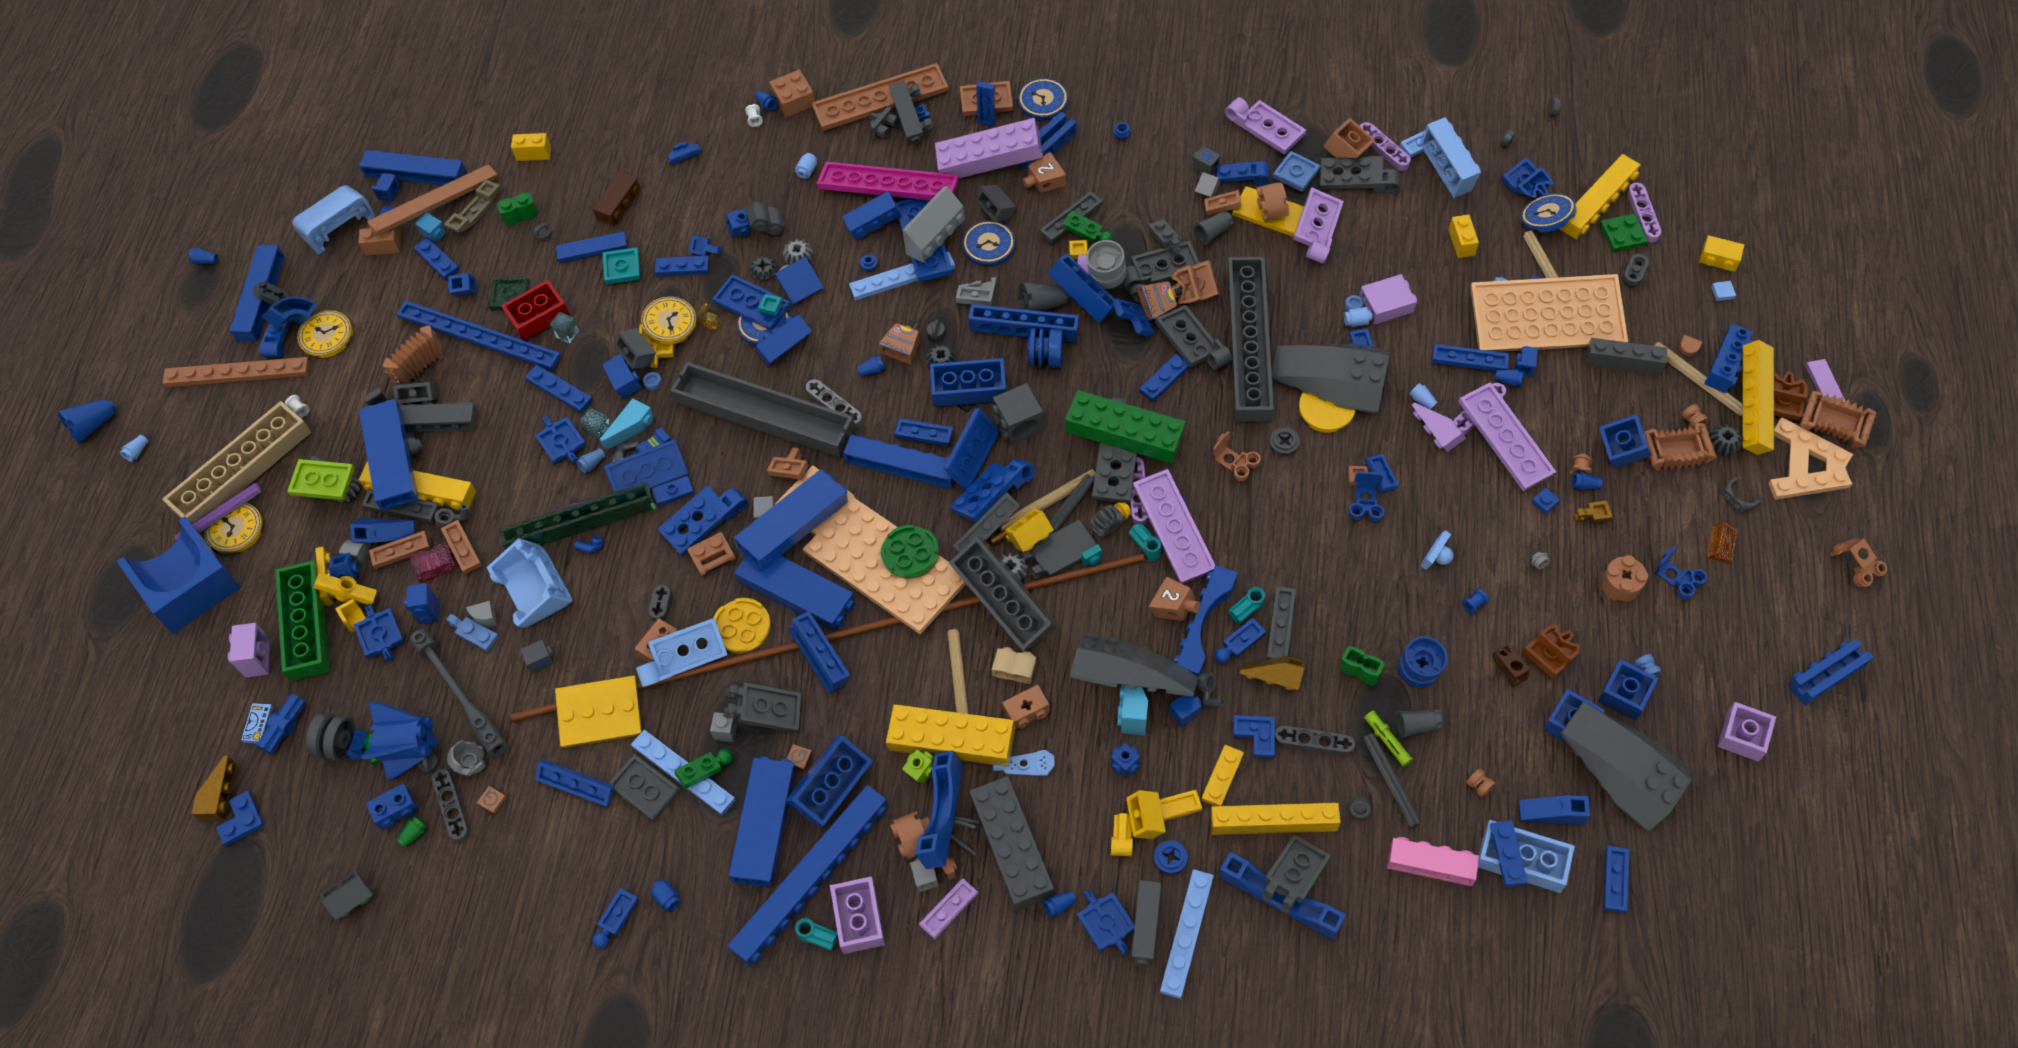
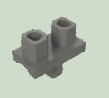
[869,106,899,139]

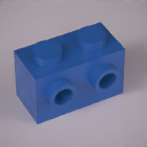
[602,354,642,399]
[404,583,439,624]
[366,783,419,830]

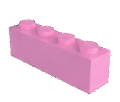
[1387,837,1479,886]

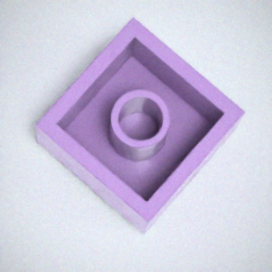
[228,623,271,678]
[1717,702,1776,762]

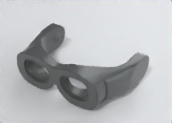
[1721,477,1761,512]

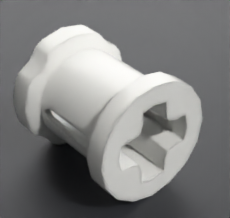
[745,104,763,127]
[285,395,310,418]

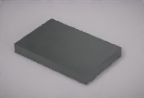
[609,754,681,822]

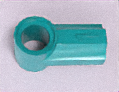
[1128,523,1161,561]
[1228,587,1265,624]
[795,918,838,951]

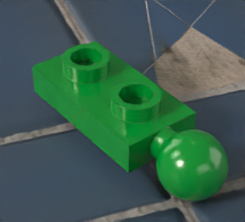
[1063,210,1113,243]
[675,749,733,789]

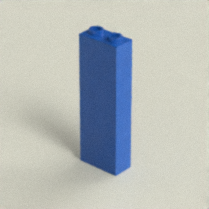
[359,399,419,510]
[734,469,848,571]
[734,556,855,632]
[729,757,797,887]

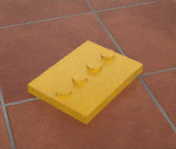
[555,675,642,748]

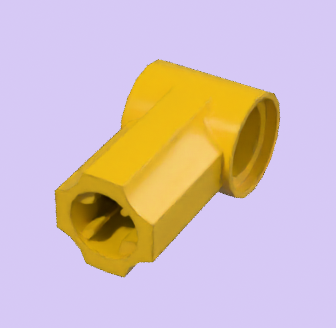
[1111,813,1133,857]

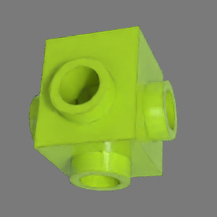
[902,749,934,785]

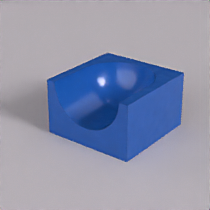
[116,516,241,634]

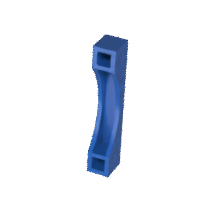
[1174,565,1238,677]
[915,750,963,869]
[1219,852,1346,941]

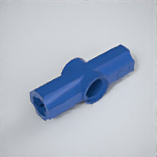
[256,694,307,754]

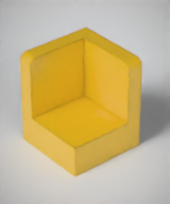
[335,599,366,633]

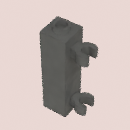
[889,80,933,145]
[1131,880,1161,967]

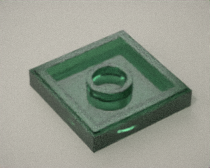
[489,277,530,311]

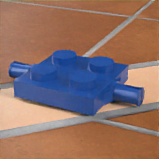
[535,416,586,465]
[353,604,405,662]
[1077,889,1135,955]

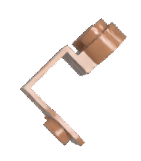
[1213,431,1261,482]
[1830,539,1887,588]

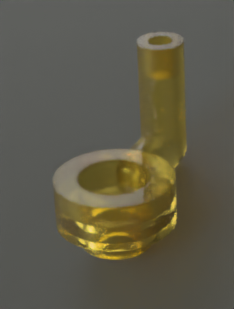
[696,302,721,330]

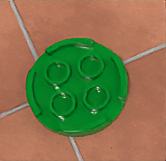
[881,525,939,578]

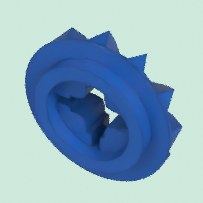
[1154,840,1188,874]

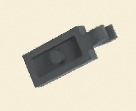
[1148,219,1181,253]

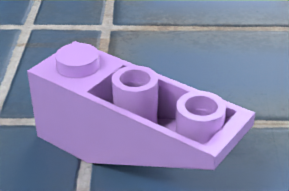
[1412,402,1466,452]

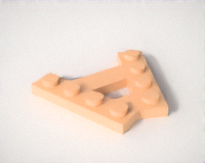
[1768,417,1853,500]

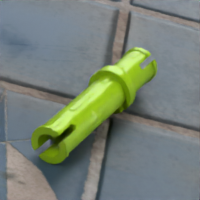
[1364,710,1413,767]

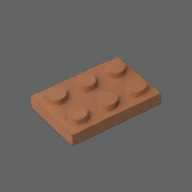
[960,81,1013,116]

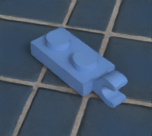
[446,614,499,653]

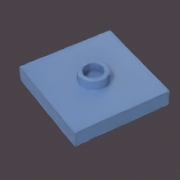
[1272,151,1321,192]

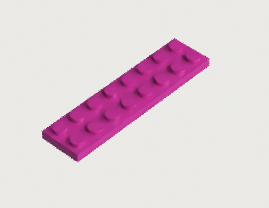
[817,162,959,200]

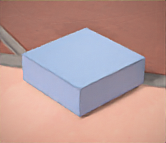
[1711,281,1736,301]

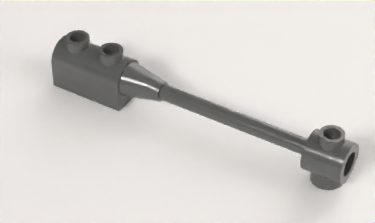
[409,629,511,760]

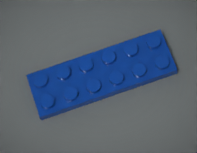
[895,199,953,282]

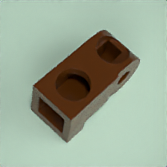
[1493,645,1530,687]

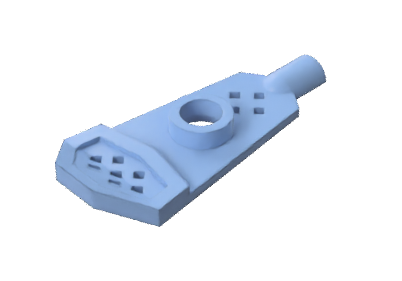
[993,750,1055,776]

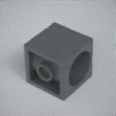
[992,383,1044,445]

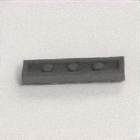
[1040,191,1103,244]
[361,490,440,523]
[952,492,1020,553]
[1267,586,1296,659]

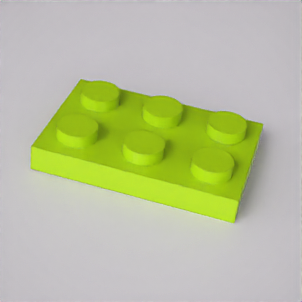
[287,459,355,500]

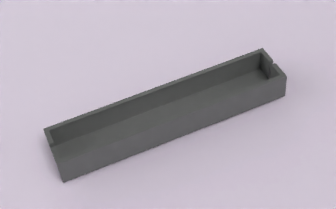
[670,362,855,458]

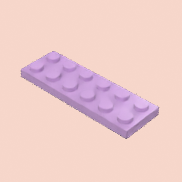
[1458,382,1556,491]
[1133,469,1215,584]

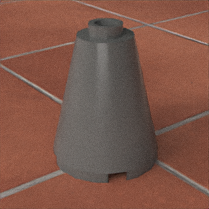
[1018,281,1069,312]

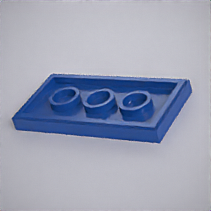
[712,274,792,331]
[943,408,1000,491]
[604,439,689,501]

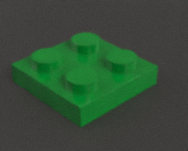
[1600,213,1648,253]

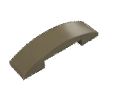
[444,180,500,233]

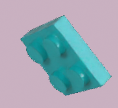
[603,247,641,285]

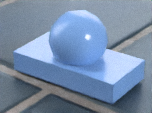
[1420,530,1454,570]

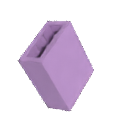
[1359,274,1417,325]

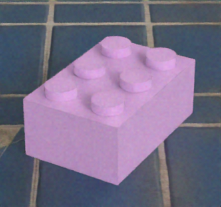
[830,876,885,954]

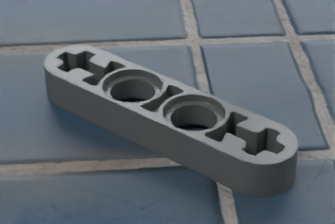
[1275,726,1355,756]
[432,769,470,843]

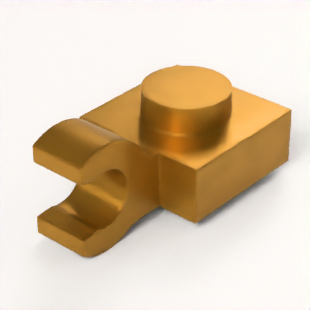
[1574,500,1613,523]

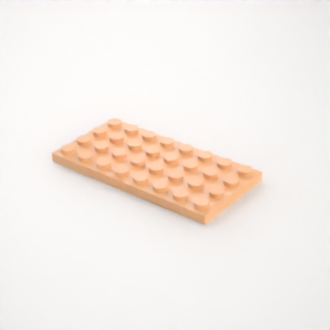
[1470,274,1628,352]
[803,497,966,634]

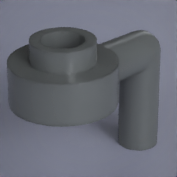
[406,432,422,455]
[613,441,640,462]
[435,504,468,528]
[1197,672,1225,707]

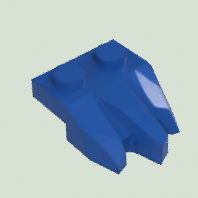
[1501,157,1554,198]

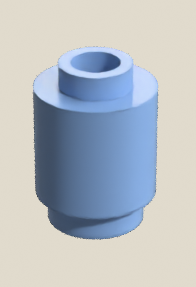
[795,153,817,179]
[1344,307,1372,328]

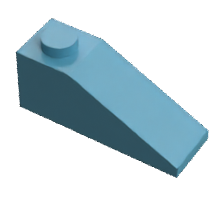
[600,398,654,450]

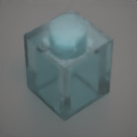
[550,311,579,343]
[579,408,611,439]

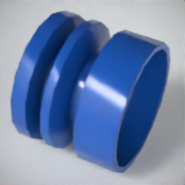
[1027,328,1063,368]
[1398,636,1447,688]

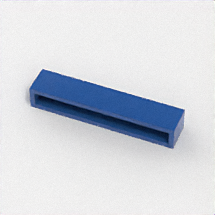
[359,150,467,186]
[230,245,284,342]
[843,435,954,489]

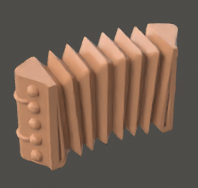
[383,326,444,385]
[1800,391,1876,449]
[1645,423,1717,471]

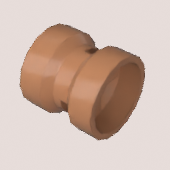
[1681,404,1709,429]
[1466,768,1496,798]

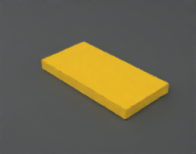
[1232,186,1304,237]

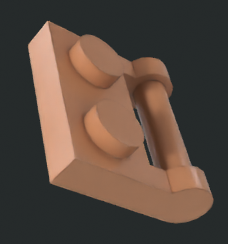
[687,532,736,577]

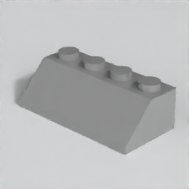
[902,186,965,263]

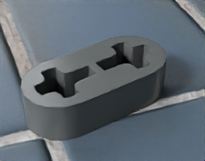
[253,282,289,305]
[649,585,672,621]

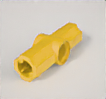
[313,572,377,605]

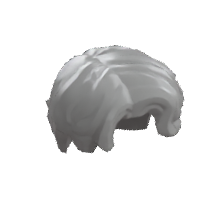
[447,740,486,776]

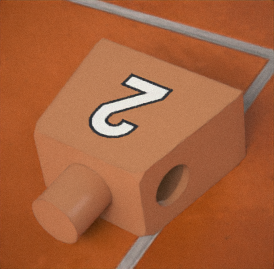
[1022,152,1066,193]
[1149,577,1200,621]

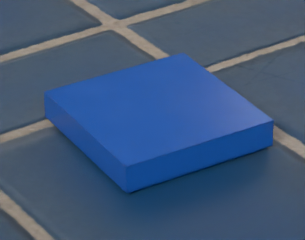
[774,257,824,305]

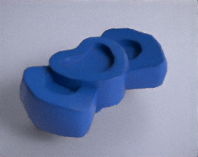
[346,730,368,760]

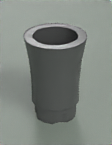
[1193,211,1234,245]
[1395,709,1443,739]

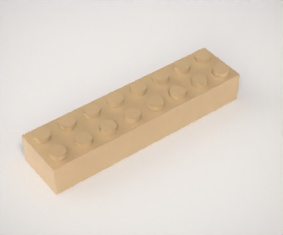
[162,401,312,524]

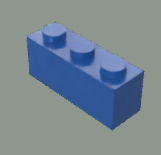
[842,191,901,240]
[754,314,812,367]

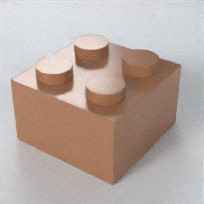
[769,69,815,118]

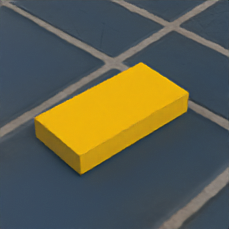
[1160,790,1202,821]

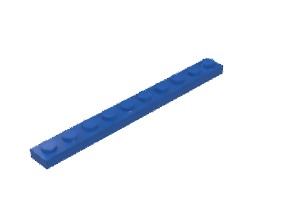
[397,300,561,371]

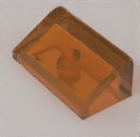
[1707,521,1738,564]

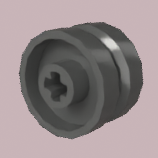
[306,713,355,761]

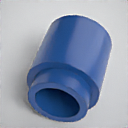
[650,880,681,912]

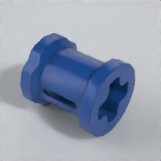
[1462,589,1489,614]

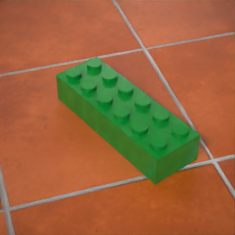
[1065,390,1186,464]
[275,560,330,681]

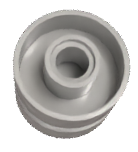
[1086,240,1127,289]

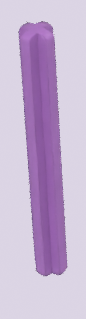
[175,483,261,541]

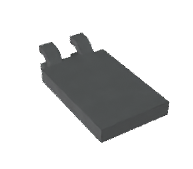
[1021,519,1097,581]
[723,682,801,733]
[1261,834,1331,914]

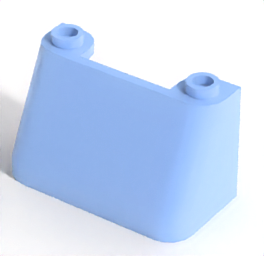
[292,185,376,255]
[487,538,572,628]

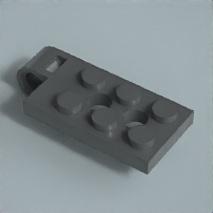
[1320,156,1400,194]
[1123,241,1200,291]
[1155,305,1232,370]
[1092,443,1137,504]

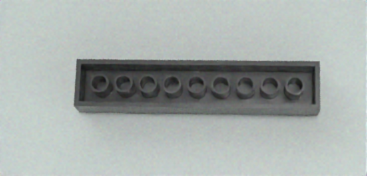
[1227,257,1274,422]

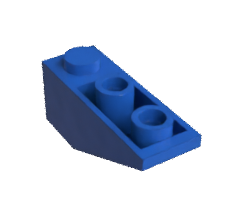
[350,518,416,543]
[1519,795,1590,825]

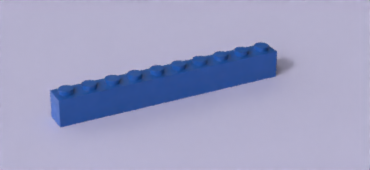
[727,785,888,967]

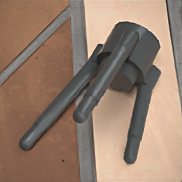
[950,815,980,856]

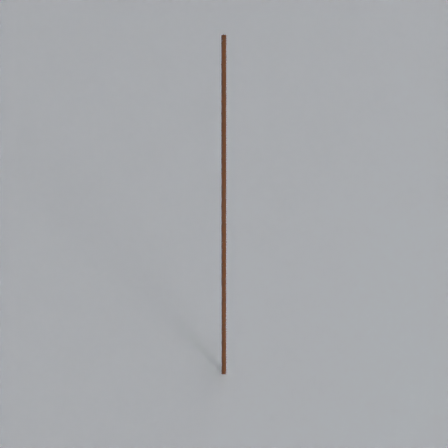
[510,553,1145,722]

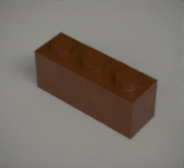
[593,172,640,226]

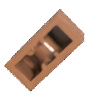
[1002,685,1050,729]

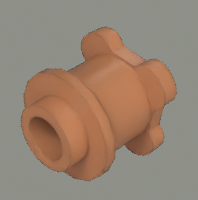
[1570,454,1592,476]

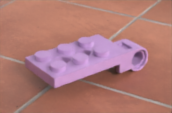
[1225,97,1306,155]
[1293,188,1344,264]

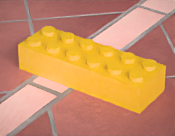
[886,704,1015,767]

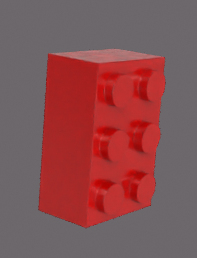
[501,280,570,341]

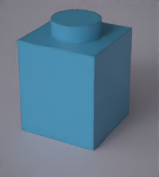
[415,213,447,244]

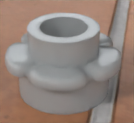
[1531,552,1550,570]

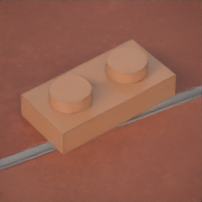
[1205,190,1242,216]

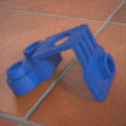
[1348,471,1384,522]
[1655,546,1707,599]

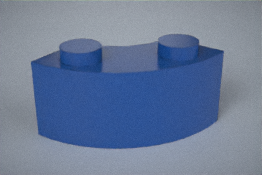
[261,297,317,327]

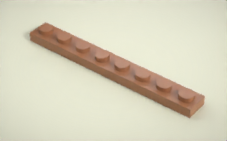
[162,357,310,387]

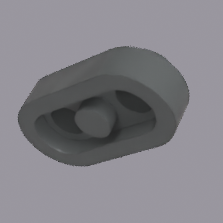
[1623,254,1649,286]

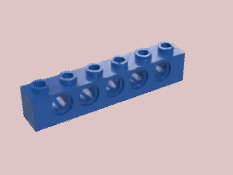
[968,304,1079,343]

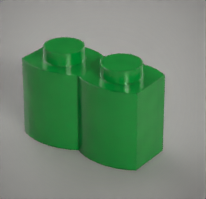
[497,193,538,226]
[1339,646,1385,686]

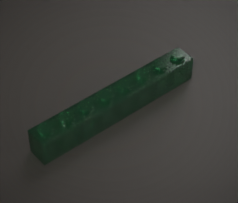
[499,482,656,550]

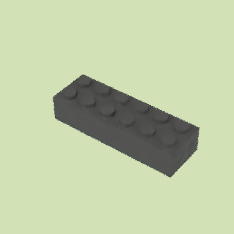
[949,536,1058,652]
[969,776,1054,911]

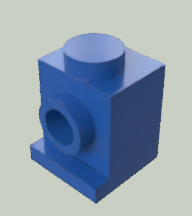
[372,173,401,202]
[447,273,477,297]
[1515,346,1538,377]

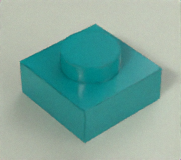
[758,294,783,316]
[1081,544,1102,568]

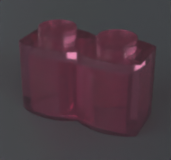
[410,544,457,582]

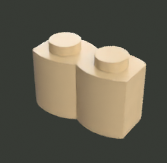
[992,647,1037,684]

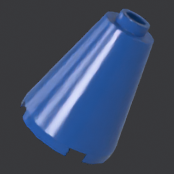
[58,399,116,443]

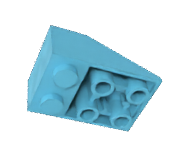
[1117,684,1148,735]

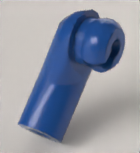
[574,536,603,553]

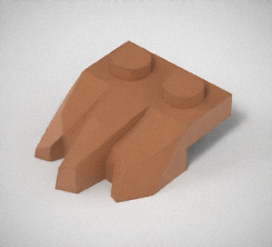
[1171,260,1220,304]

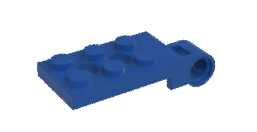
[949,459,1035,523]
[658,485,748,556]

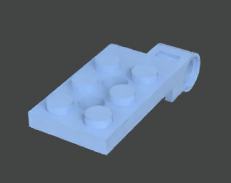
[636,618,727,687]

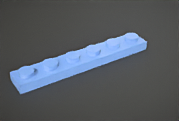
[849,252,955,301]
[631,730,736,816]
[1160,869,1214,999]

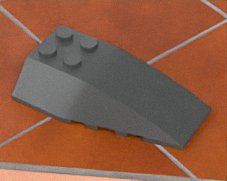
[1271,343,1390,414]
[1070,632,1199,696]
[1560,702,1692,832]

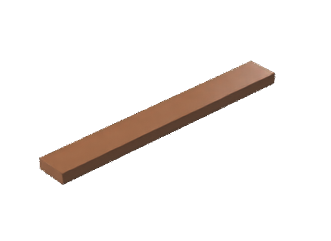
[367,165,498,236]

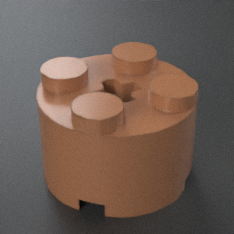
[1256,182,1289,222]
[1601,555,1648,602]
[890,811,925,860]

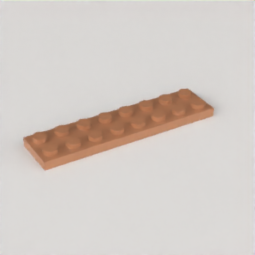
[811,63,949,131]

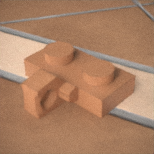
[767,448,809,480]

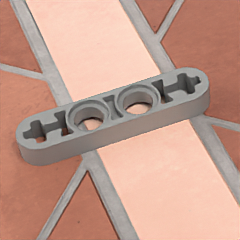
[806,379,862,428]

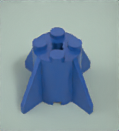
[361,702,437,779]

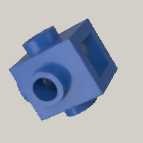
[725,209,752,237]
[328,552,360,581]
[1111,743,1140,779]

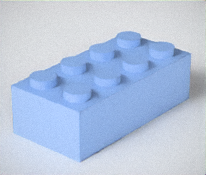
[1419,117,1481,198]
[1478,820,1575,893]

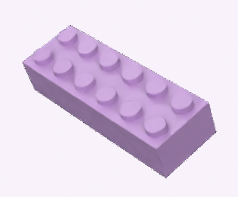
[935,118,1043,178]

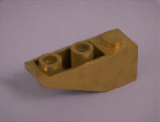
[1239,656,1306,690]
[192,756,237,821]

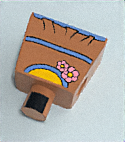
[1136,282,1182,321]
[879,320,920,365]

